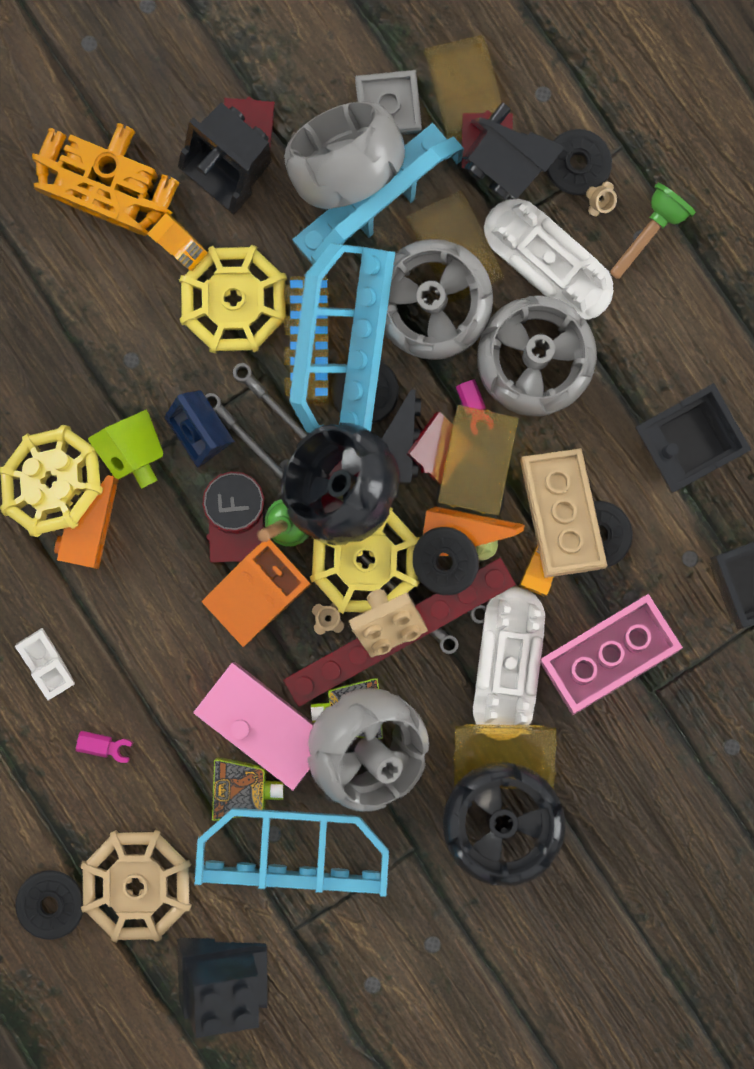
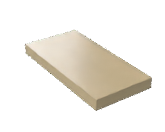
[520,448,607,578]

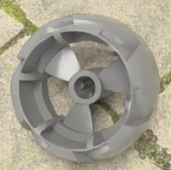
[284,101,405,209]
[384,239,493,360]
[477,296,597,416]
[307,688,429,812]

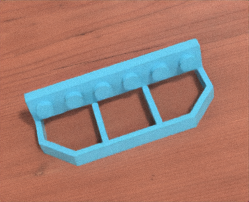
[292,123,464,265]
[289,243,395,433]
[195,808,389,897]

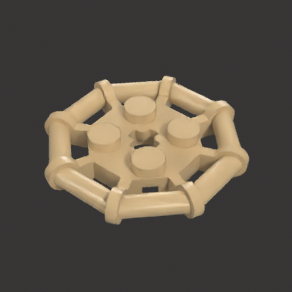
[80,830,192,943]

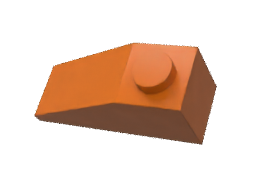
[54,475,119,569]
[423,506,525,556]

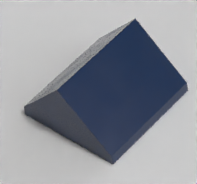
[164,390,234,468]

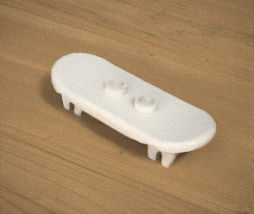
[484,199,613,320]
[473,586,545,740]

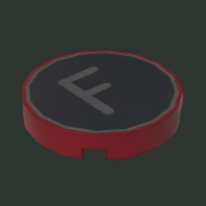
[202,471,265,534]

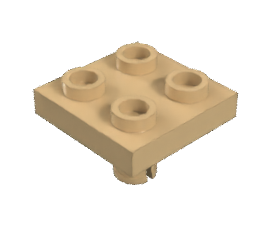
[349,589,428,658]

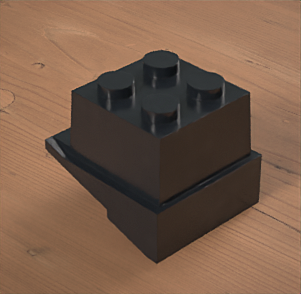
[178,102,272,215]
[462,102,564,200]
[635,383,752,493]
[709,542,754,629]
[177,938,267,1038]

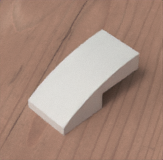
[15,628,75,700]

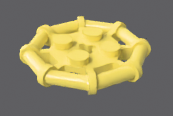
[179,245,288,354]
[0,425,103,537]
[309,507,420,614]

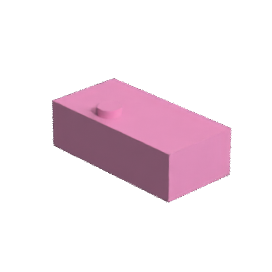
[540,594,683,715]
[193,662,314,790]

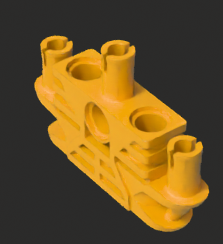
[32,123,180,236]

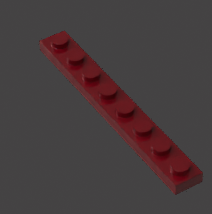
[283,557,516,707]

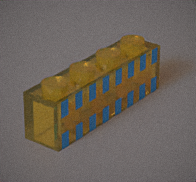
[284,276,329,404]

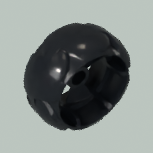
[281,422,400,545]
[443,762,565,887]

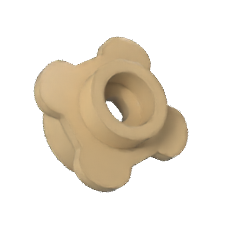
[586,181,617,216]
[312,603,344,635]

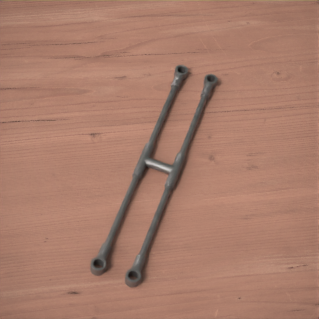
[205,363,486,654]

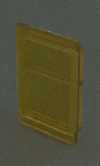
[424,35,501,141]
[406,191,504,304]
[438,405,519,515]
[453,724,557,789]

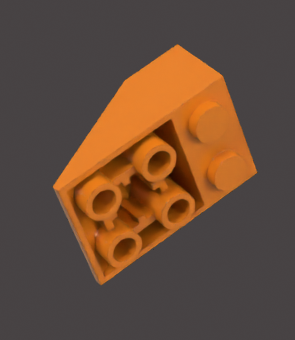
[201,539,312,647]

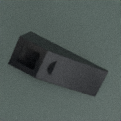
[382,389,421,485]

